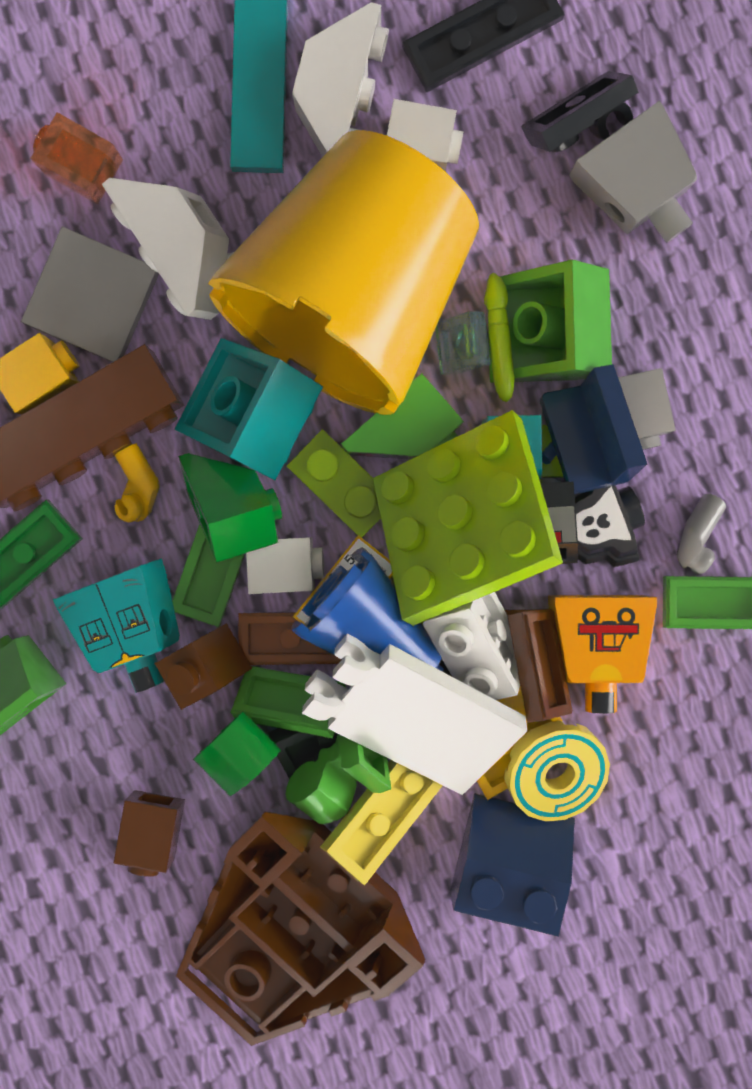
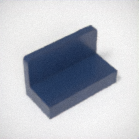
[539,364,647,494]

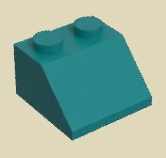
[174,338,323,481]

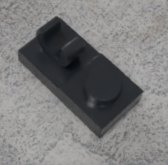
[521,71,639,152]

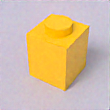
[0,333,80,415]

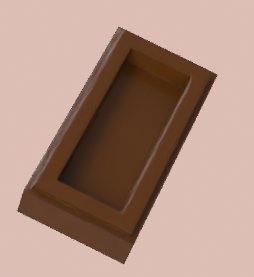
[507,609,573,723]

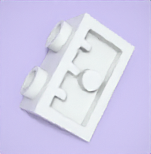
[423,592,520,700]

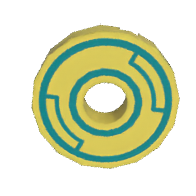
[504,721,610,821]

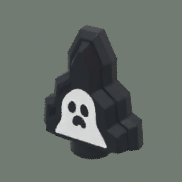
[575,485,645,567]

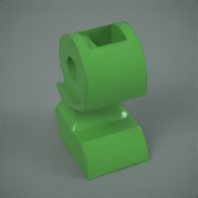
[285,734,391,824]

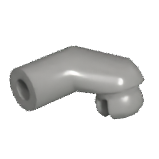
[676,494,726,574]

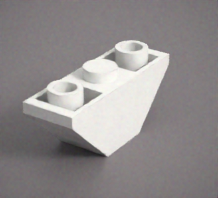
[292,2,389,157]
[102,178,229,320]

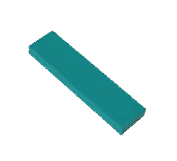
[230,0,288,173]

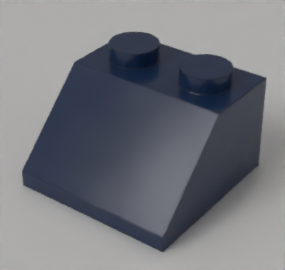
[450,793,575,937]

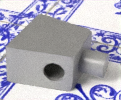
[569,100,697,243]

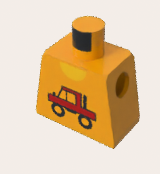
[548,595,657,714]

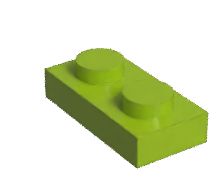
[286,429,381,538]

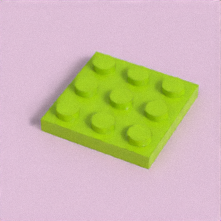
[373,410,563,626]

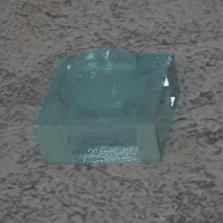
[435,311,491,375]

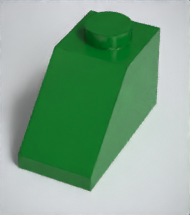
[178,453,282,563]

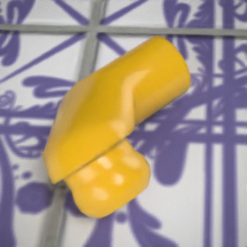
[114,443,160,523]

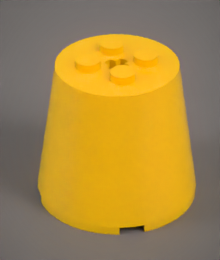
[208,130,479,415]

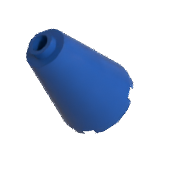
[291,547,443,672]

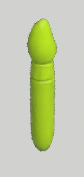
[484,273,515,402]

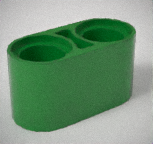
[193,711,281,796]

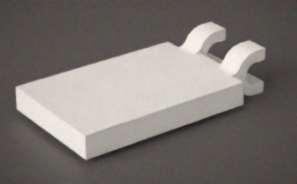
[302,634,527,795]

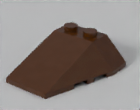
[176,811,426,1046]

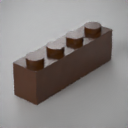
[0,344,185,512]

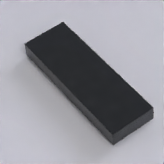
[402,0,565,93]

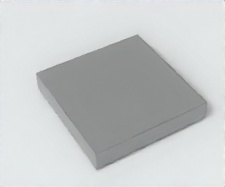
[21,226,159,362]

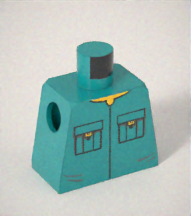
[53,558,180,693]

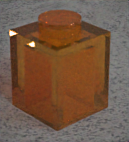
[30,112,123,204]

